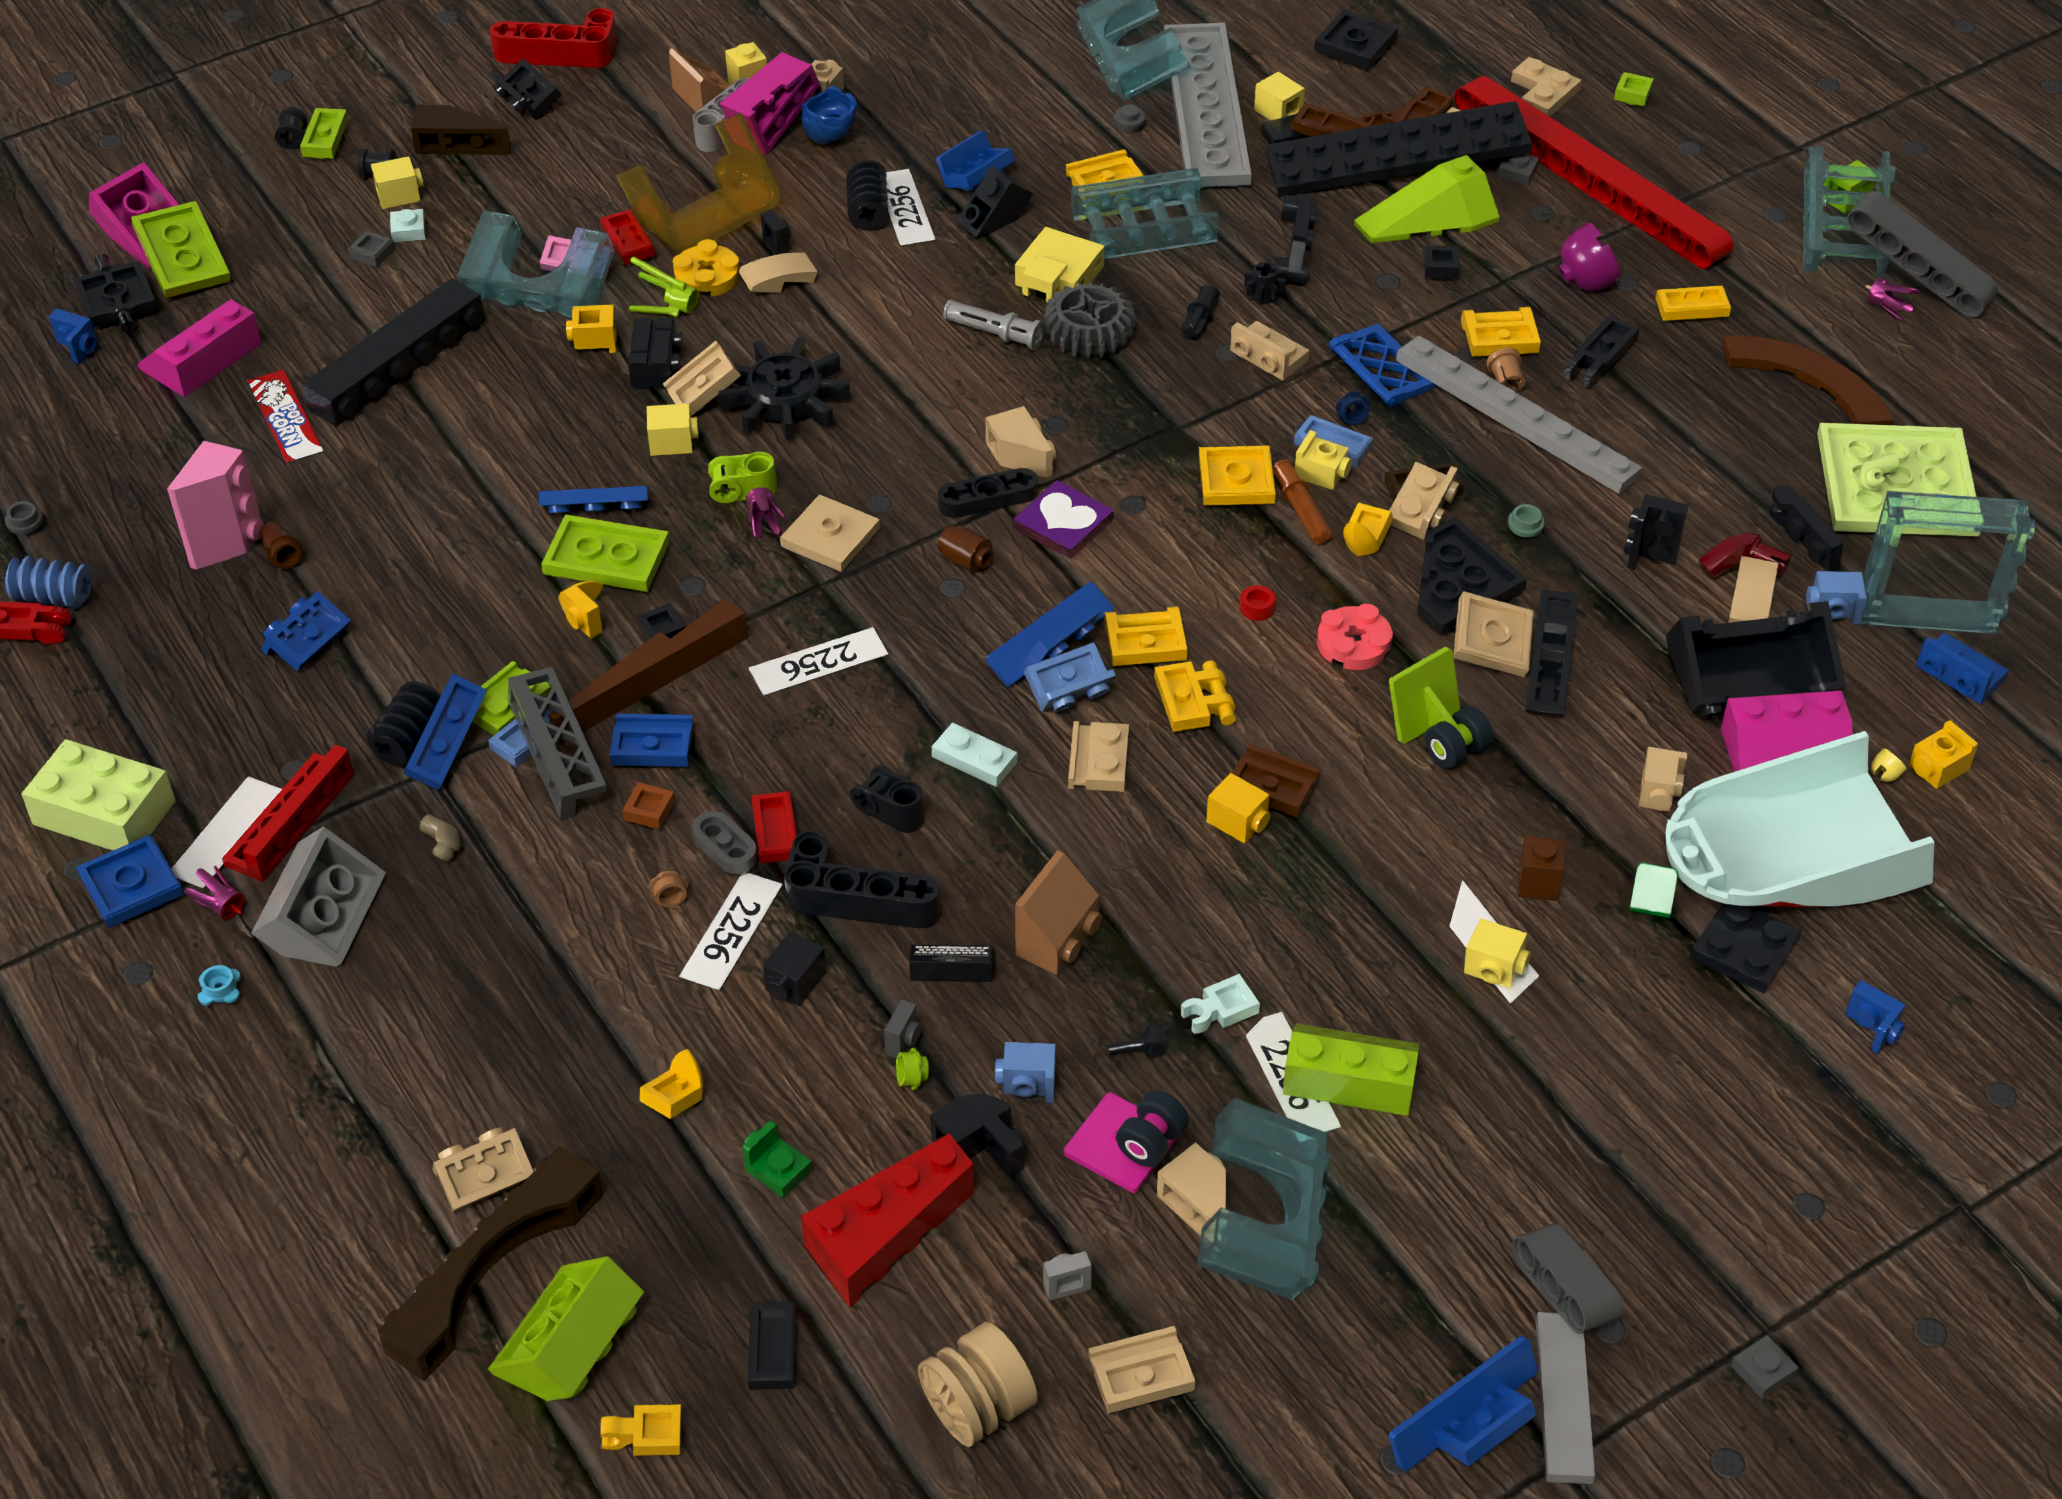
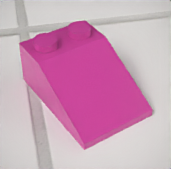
[89,162,179,270]

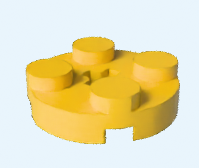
[673,239,740,297]

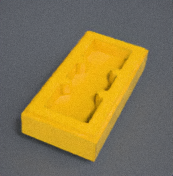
[1655,286,1731,321]

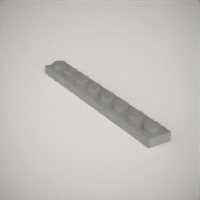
[1396,335,1642,494]

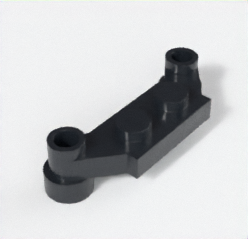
[1275,194,1317,285]

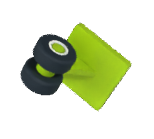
[1389,647,1493,769]

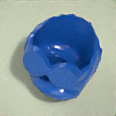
[802,86,859,144]

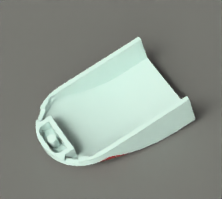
[1666,731,1934,907]

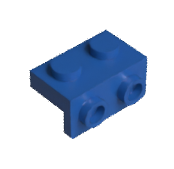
[936,131,1015,191]

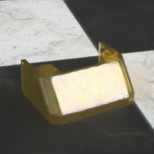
[616,113,780,253]

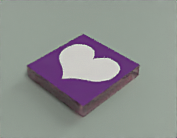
[1013,480,1114,559]

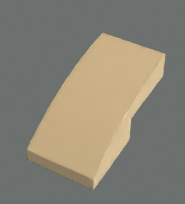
[739,253,817,293]
[1728,556,1778,623]

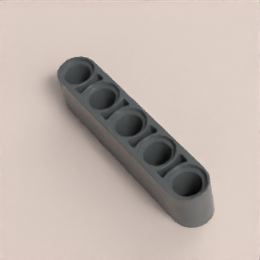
[1847,191,1998,317]

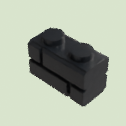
[628,318,683,389]

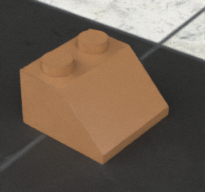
[1015,850,1102,975]

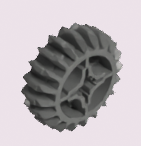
[1044,281,1135,359]

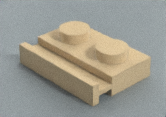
[663,341,741,416]
[1068,721,1129,792]
[1088,1326,1195,1413]

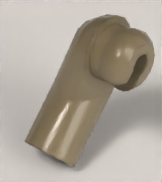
[420,814,461,862]

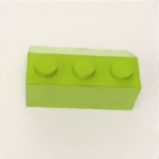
[1283,1023,1420,1116]
[488,1256,644,1401]

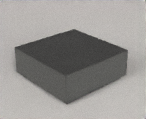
[348,231,396,267]

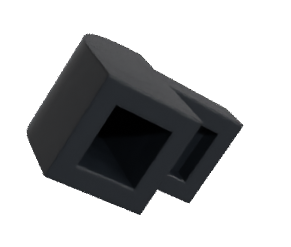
[930,1094,1026,1177]

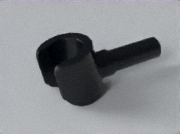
[1108,1024,1168,1058]

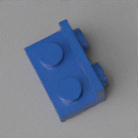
[261,591,351,672]
[1916,632,2009,704]

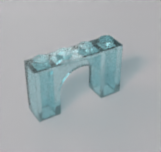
[1076,0,1190,101]
[457,210,615,318]
[1197,1098,1330,1300]

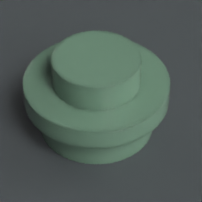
[1508,504,1544,537]

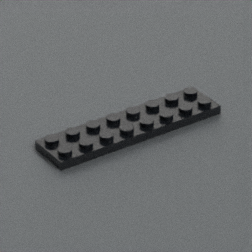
[1266,101,1532,197]

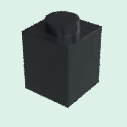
[763,932,827,1006]

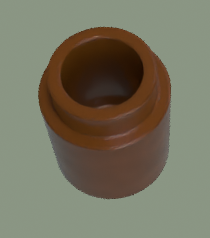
[938,525,994,573]

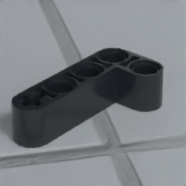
[784,830,940,929]

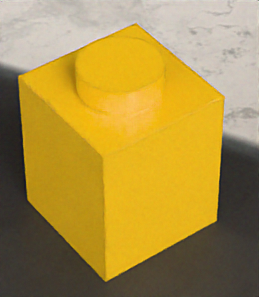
[1206,773,1270,844]

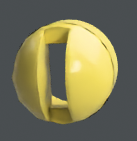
[1871,748,1907,782]

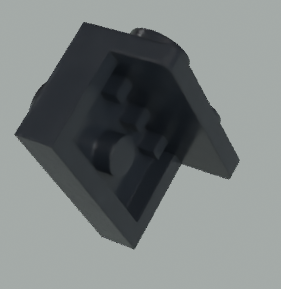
[488,58,562,120]

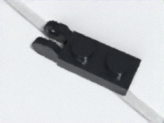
[1563,315,1640,389]
[1770,485,1843,572]

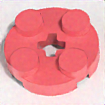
[1317,604,1393,670]

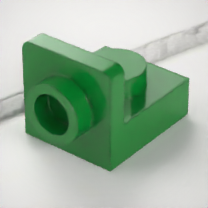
[743,1120,813,1198]

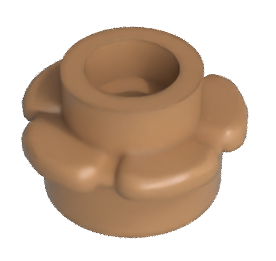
[649,871,688,908]

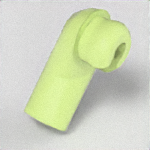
[1859,453,1899,491]

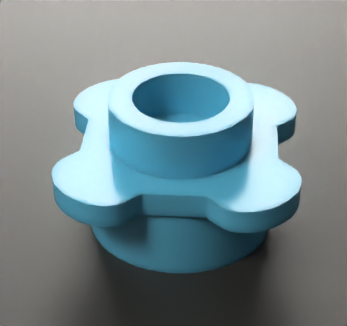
[198,965,241,1006]

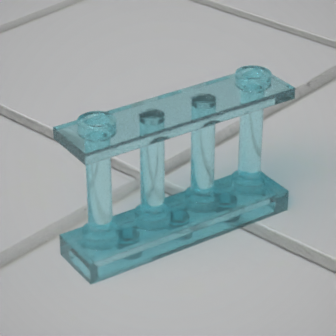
[1803,146,1895,277]
[1071,168,1218,259]

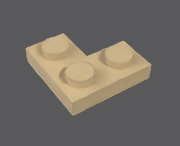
[1511,57,1582,117]

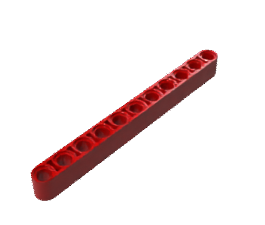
[1454,76,1734,269]

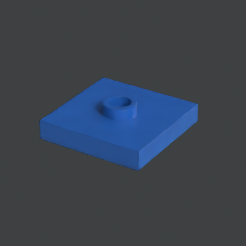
[76,834,184,928]

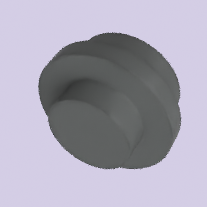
[1114,105,1145,133]
[5,501,43,534]

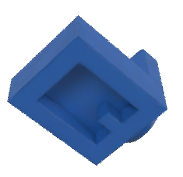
[49,308,99,364]
[1845,980,1906,1054]

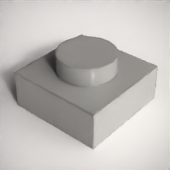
[1043,1251,1091,1301]

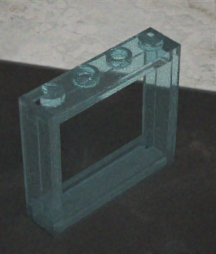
[1860,491,2035,634]

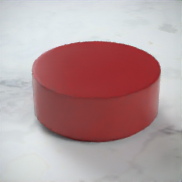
[1239,585,1277,621]

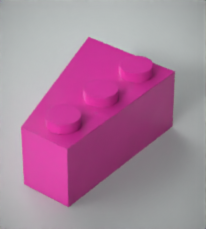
[719,52,820,155]

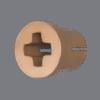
[1486,348,1526,392]

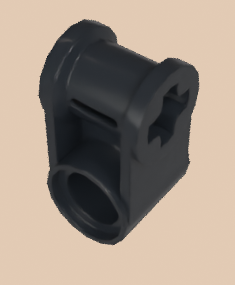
[850,765,925,833]

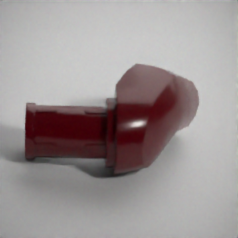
[1698,532,1792,580]

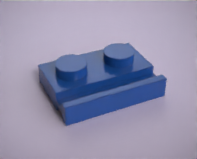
[610,714,694,767]

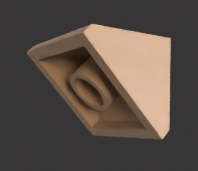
[669,48,730,112]

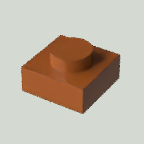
[622,782,676,830]

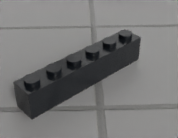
[302,278,485,427]

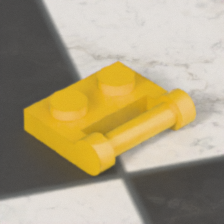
[1461,307,1541,356]
[1104,606,1187,666]

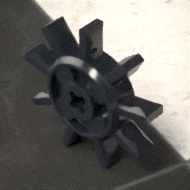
[719,337,850,440]

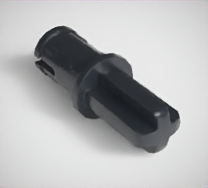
[1181,284,1220,339]

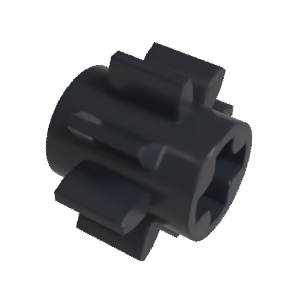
[1244,262,1286,304]

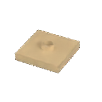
[780,494,880,572]
[1453,591,1534,677]

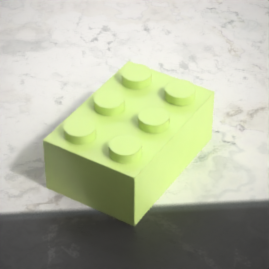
[21,739,176,850]

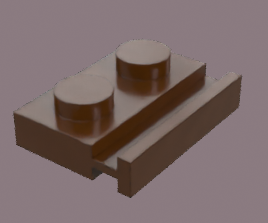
[1232,744,1321,818]

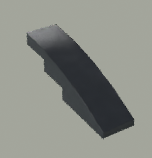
[1525,589,1579,717]

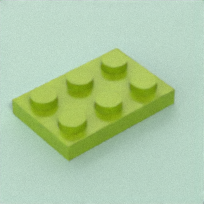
[131,201,230,298]
[541,514,670,592]

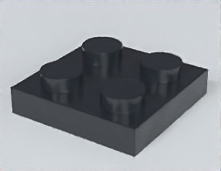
[1314,9,1398,69]
[1690,903,1802,994]

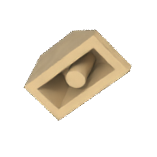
[1157,1142,1226,1251]

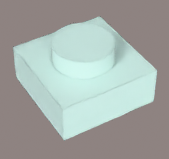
[390,209,426,243]

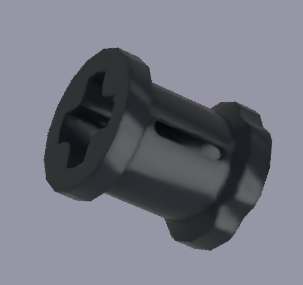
[275,107,308,149]
[358,149,397,178]

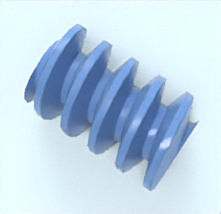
[5,556,92,609]

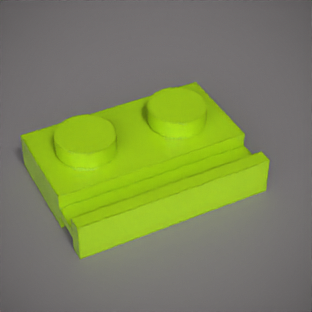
[473,661,551,735]

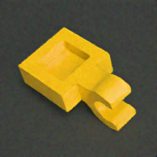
[600,1404,681,1456]

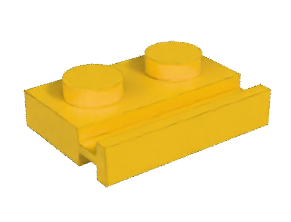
[1066,149,1144,201]

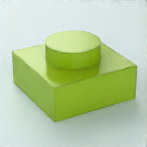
[1614,72,1654,107]

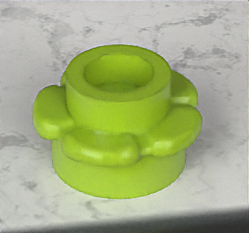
[896,1048,929,1090]

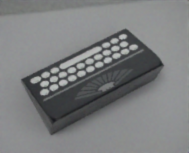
[909,945,993,982]

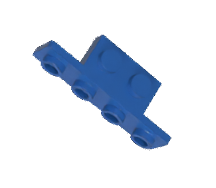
[986,582,1114,687]
[1388,1336,1538,1471]

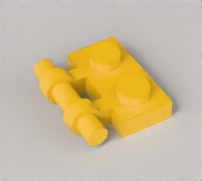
[1154,661,1236,732]

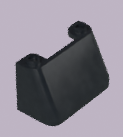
[1666,601,1846,719]

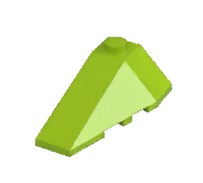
[1354,155,1500,243]

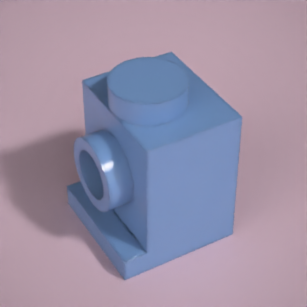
[1806,571,1867,625]
[995,1042,1056,1103]

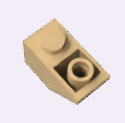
[985,406,1056,478]

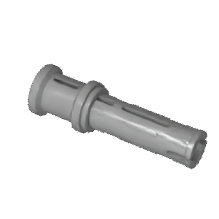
[943,299,1045,351]

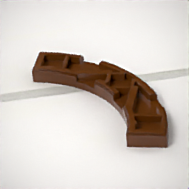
[1291,86,1454,136]
[1722,336,1893,425]

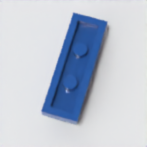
[538,486,650,513]
[403,673,487,790]

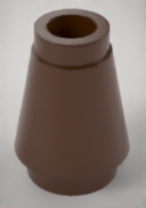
[260,522,302,568]

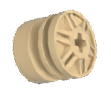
[918,1321,1037,1447]

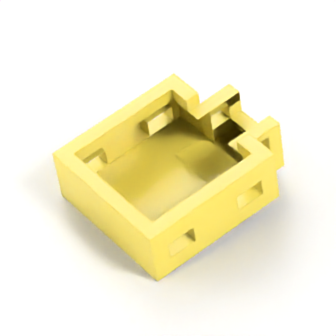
[1015,227,1104,303]

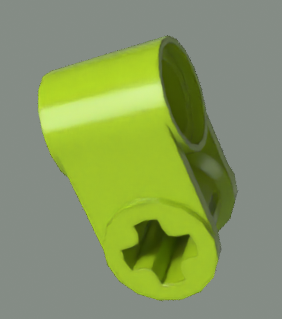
[708,452,778,503]

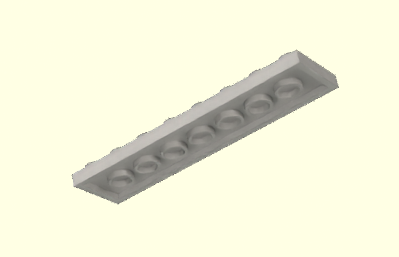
[1164,22,1251,188]

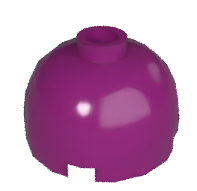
[1558,222,1621,292]

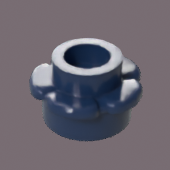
[1336,391,1370,425]

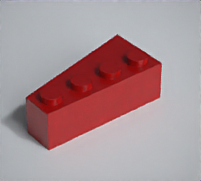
[801,1133,974,1308]

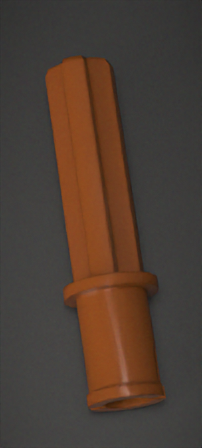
[1273,459,1332,545]

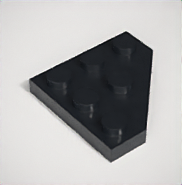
[1417,517,1527,636]

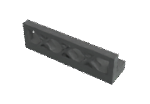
[508,667,606,820]

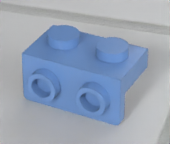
[1024,643,1116,712]

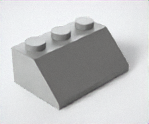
[251,826,386,967]

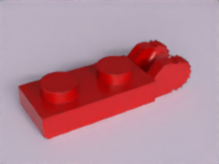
[0,602,72,644]

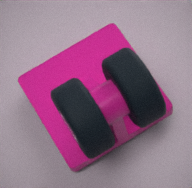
[1064,1090,1189,1193]

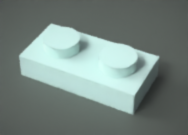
[931,723,1017,787]

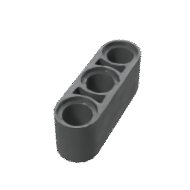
[1513,1223,1623,1333]

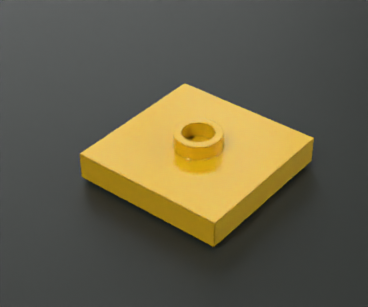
[1199,446,1276,505]

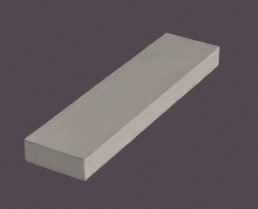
[1536,1312,1595,1484]

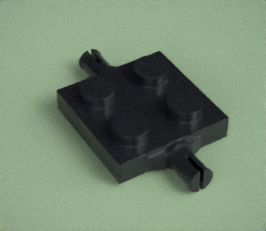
[73,254,158,333]

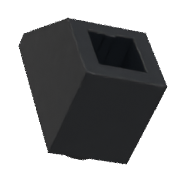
[956,166,1034,239]

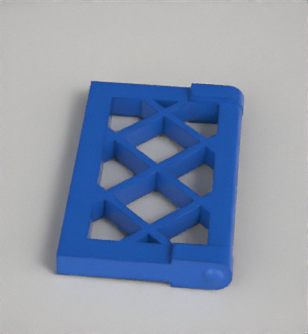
[1329,323,1437,407]

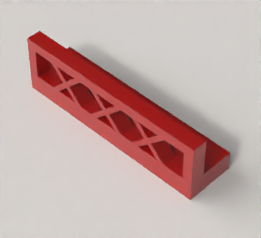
[222,744,354,882]

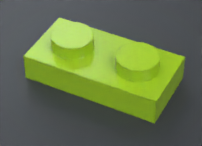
[300,108,348,159]

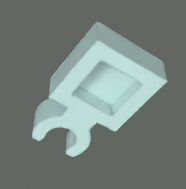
[1181,974,1260,1034]

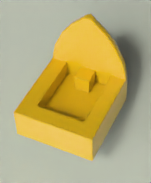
[1343,503,1393,556]
[558,581,603,639]
[640,1049,703,1119]

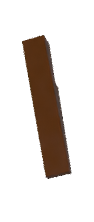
[548,599,748,745]

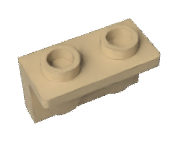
[1230,321,1310,381]
[1389,462,1460,540]
[432,1127,533,1213]

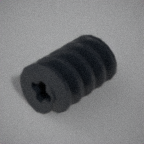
[846,160,889,231]
[366,681,440,767]

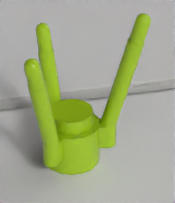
[629,257,699,318]

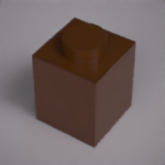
[1518,836,1565,901]

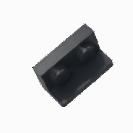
[1624,494,1689,570]

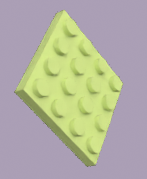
[1817,423,1982,536]

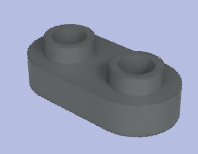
[692,811,757,874]

